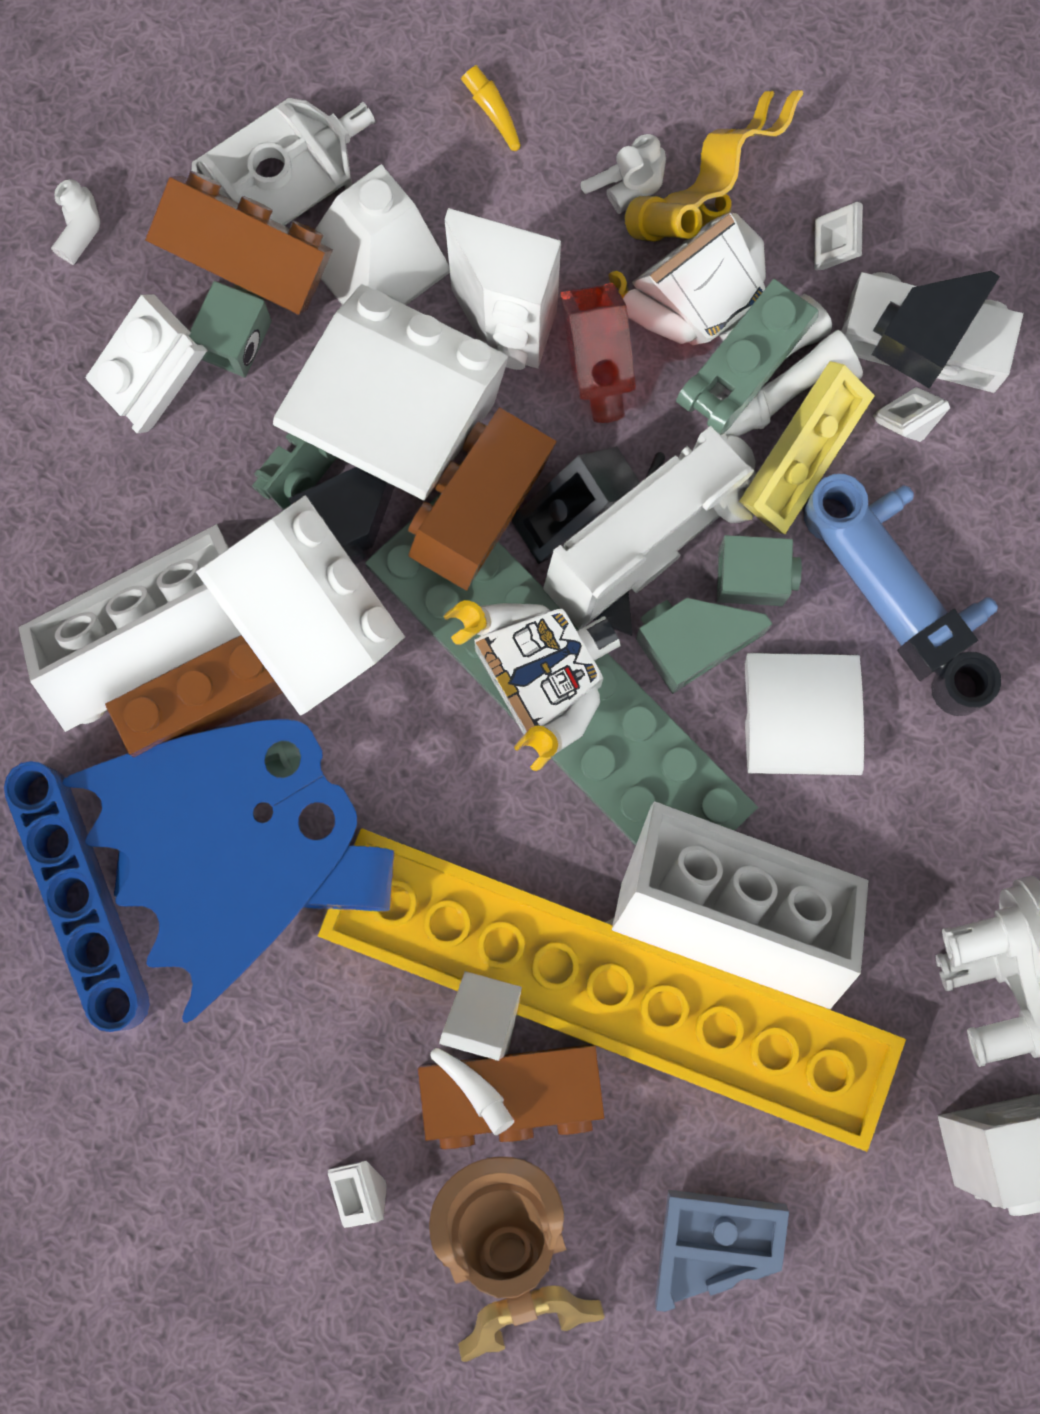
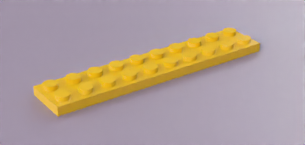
[318,828,906,1152]

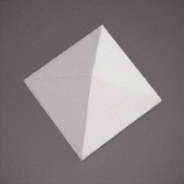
[814,202,863,270]
[873,387,950,442]
[328,1160,386,1228]

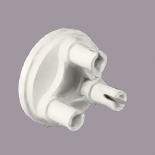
[936,876,1040,1067]

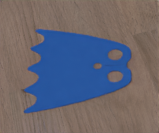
[62,719,357,1023]

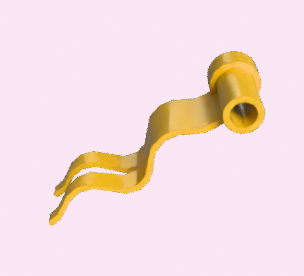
[625,90,803,241]

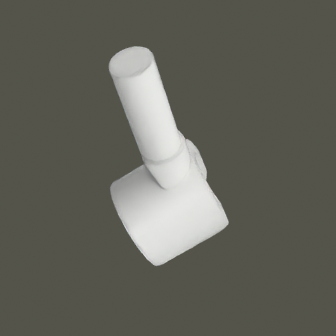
[581,146,654,194]

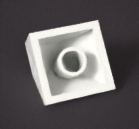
[315,164,450,305]

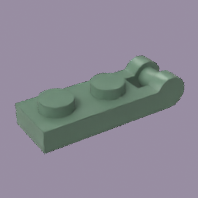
[676,279,819,435]

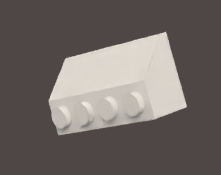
[18,524,241,732]
[612,801,868,1009]

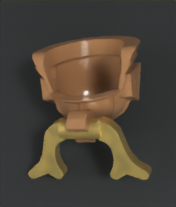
[429,1157,605,1362]

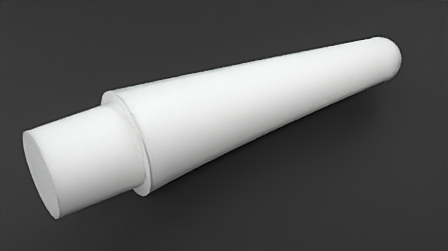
[430,1048,514,1135]

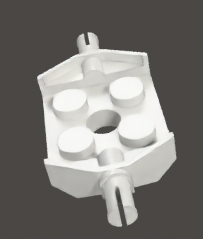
[192,98,375,226]

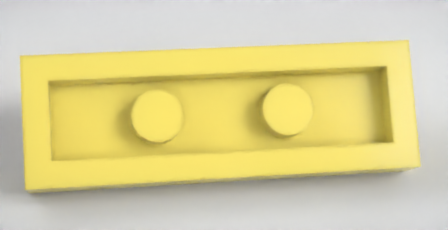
[739,361,875,535]

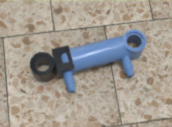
[804,474,1001,716]

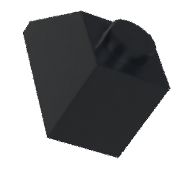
[872,270,1000,389]
[511,446,640,564]
[288,467,395,565]

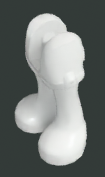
[710,294,863,437]

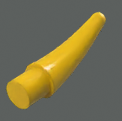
[461,65,520,151]

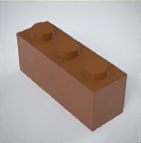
[145,171,333,315]
[408,407,557,591]
[105,635,283,757]
[418,1044,605,1149]

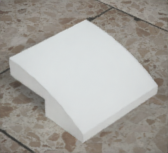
[745,653,864,775]

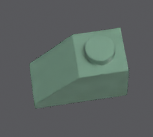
[636,598,772,694]

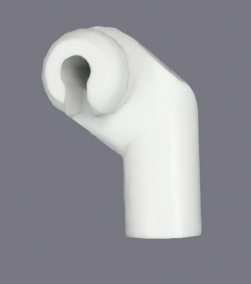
[607,134,666,214]
[51,179,100,265]

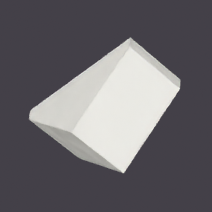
[439,971,522,1061]

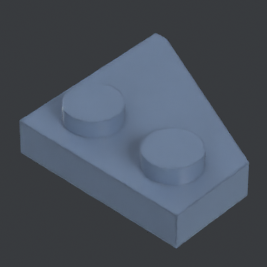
[655,1190,789,1312]

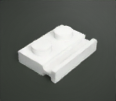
[85,294,208,433]

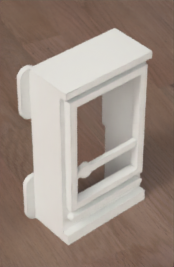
[543,426,754,630]

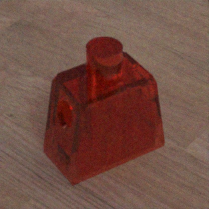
[560,283,636,423]

